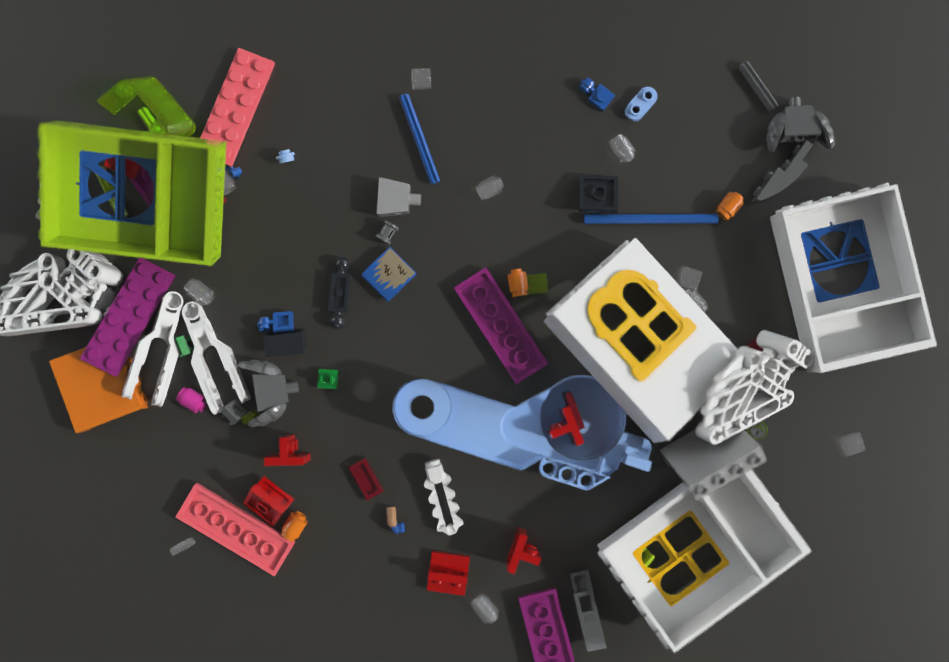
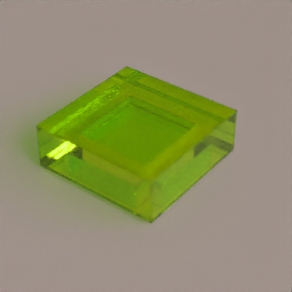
[527,273,548,295]

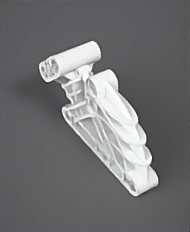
[0,249,123,336]
[696,330,814,444]

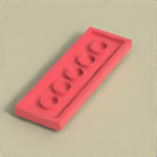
[200,48,275,167]
[176,483,296,576]

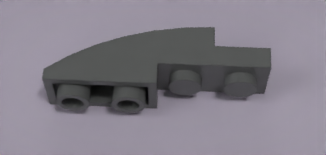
[751,141,813,204]
[570,569,607,652]

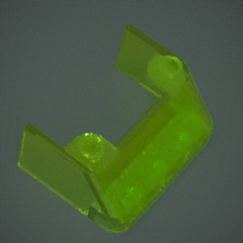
[97,76,196,137]

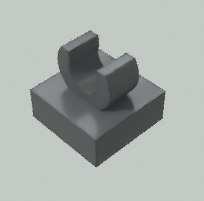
[221,399,249,425]

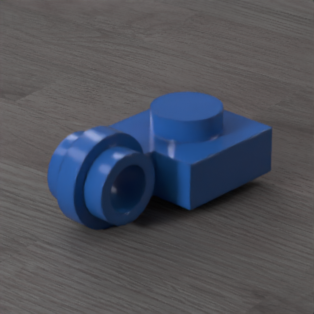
[579,77,615,112]
[257,311,294,333]

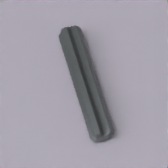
[739,61,778,112]

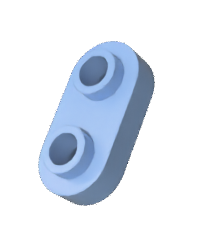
[625,87,657,122]

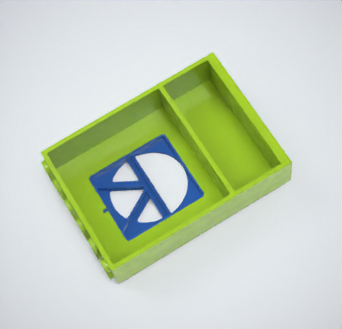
[37,121,226,266]

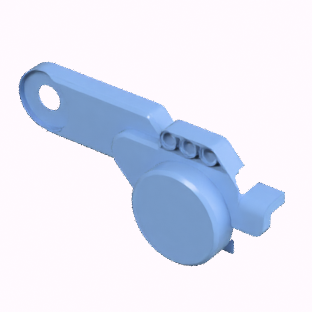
[393,375,652,490]

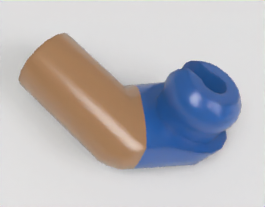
[386,507,405,534]

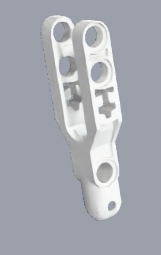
[122,291,183,407]
[182,301,251,415]

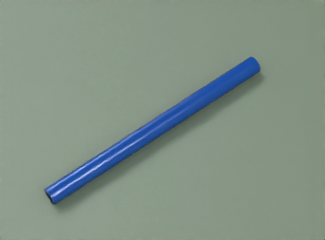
[584,214,718,224]

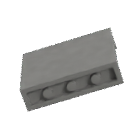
[659,429,767,501]

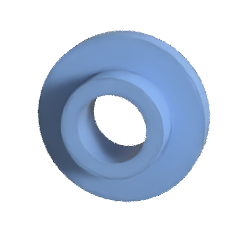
[276,149,295,164]

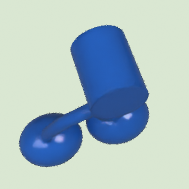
[225,165,242,180]

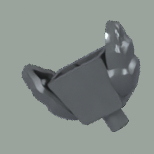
[766,97,835,153]
[238,359,299,428]

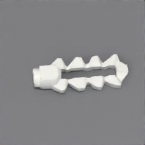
[424,459,463,535]

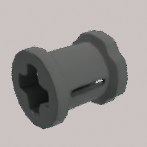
[375,220,399,245]

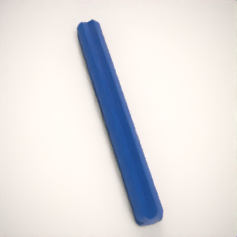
[399,94,440,184]

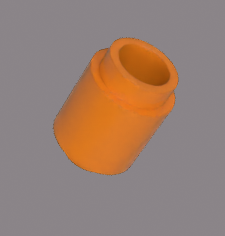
[715,192,744,221]
[507,269,529,297]
[281,511,308,542]

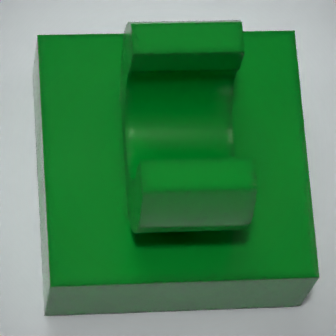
[175,335,195,359]
[317,369,339,389]

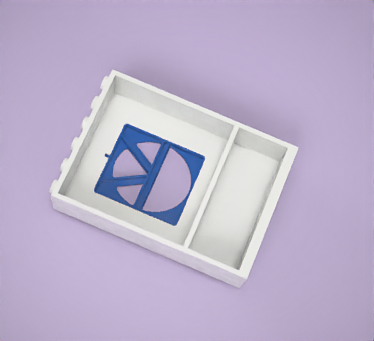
[770,183,937,373]

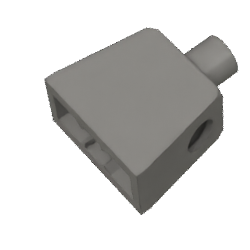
[377,177,421,217]

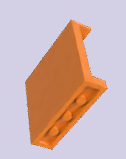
[49,347,148,434]

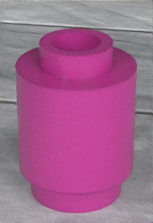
[176,387,207,413]

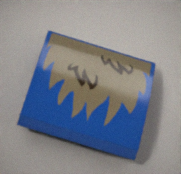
[361,247,417,302]

